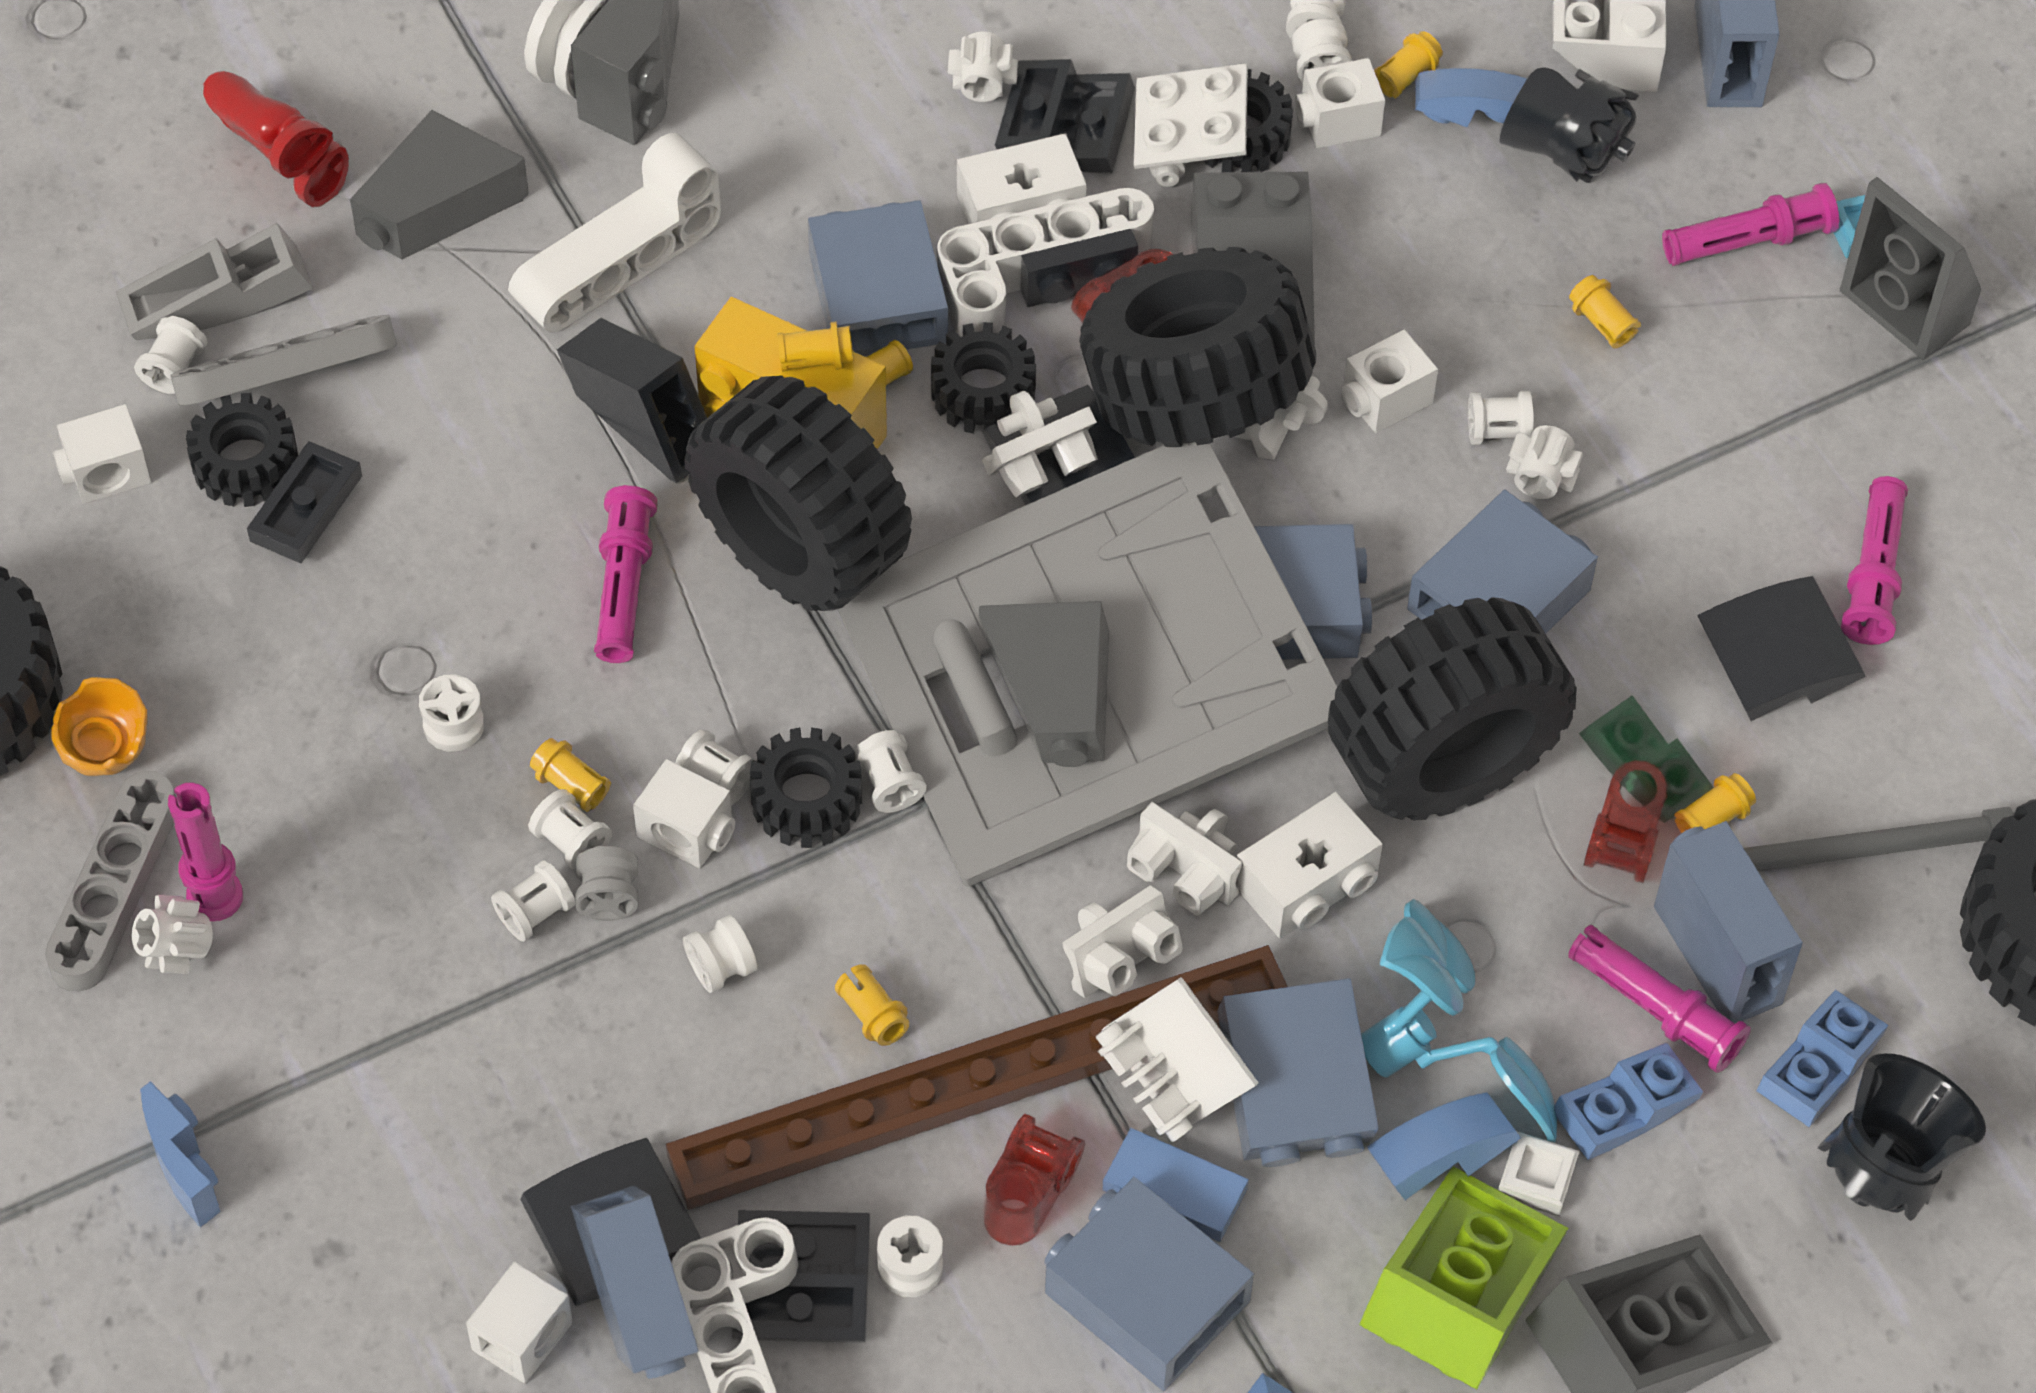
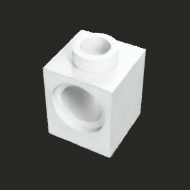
[1295,58,1385,148]
[1342,329,1438,434]
[52,404,151,505]
[633,759,736,869]
[466,1262,573,1384]

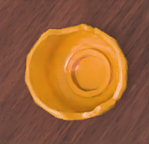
[51,677,148,776]

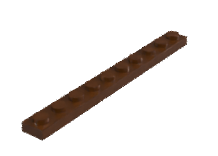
[666,945,1288,1210]

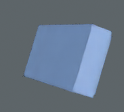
[1102,1128,1249,1242]

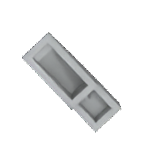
[115,223,313,340]

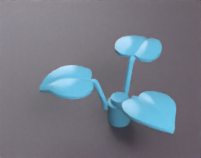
[1361,899,1557,1143]

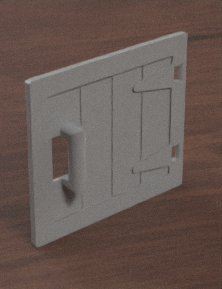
[837,442,1337,886]

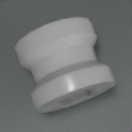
[575,846,638,921]

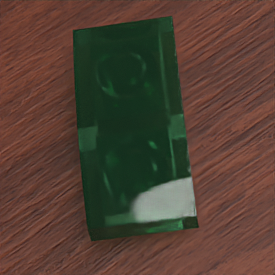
[1579,695,1714,823]

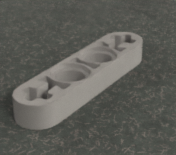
[171,315,397,405]
[45,771,175,991]

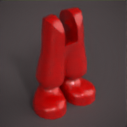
[203,71,349,207]

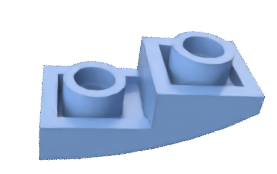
[1415,68,1527,128]
[1756,989,1888,1128]
[1554,1043,1703,1160]
[140,1081,221,1228]
[1367,1092,1521,1200]

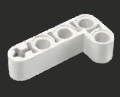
[508,132,721,333]
[937,188,1154,337]
[672,1218,798,1393]

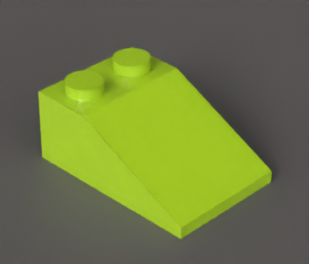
[1359,1166,1569,1390]

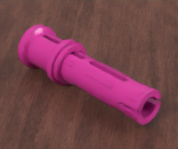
[1662,183,1839,266]
[1841,476,1908,645]
[594,485,658,663]
[168,783,243,922]
[1568,925,1751,1073]

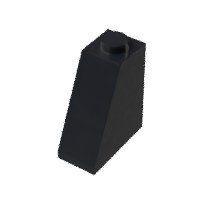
[557,318,707,483]

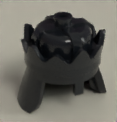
[1499,67,1639,183]
[1818,1053,1986,1221]

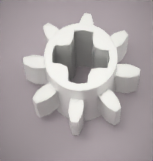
[947,31,1018,102]
[1506,425,1583,499]
[132,895,213,974]

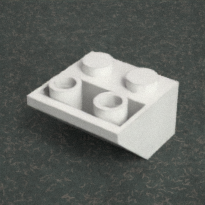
[1552,0,1666,92]

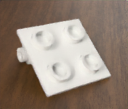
[1134,63,1248,187]
[1095,977,1259,1142]

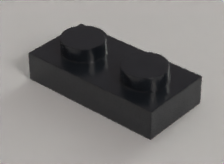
[1020,228,1138,308]
[247,441,362,564]

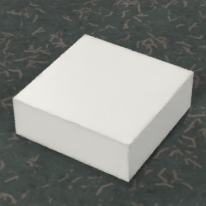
[1499,1131,1580,1216]

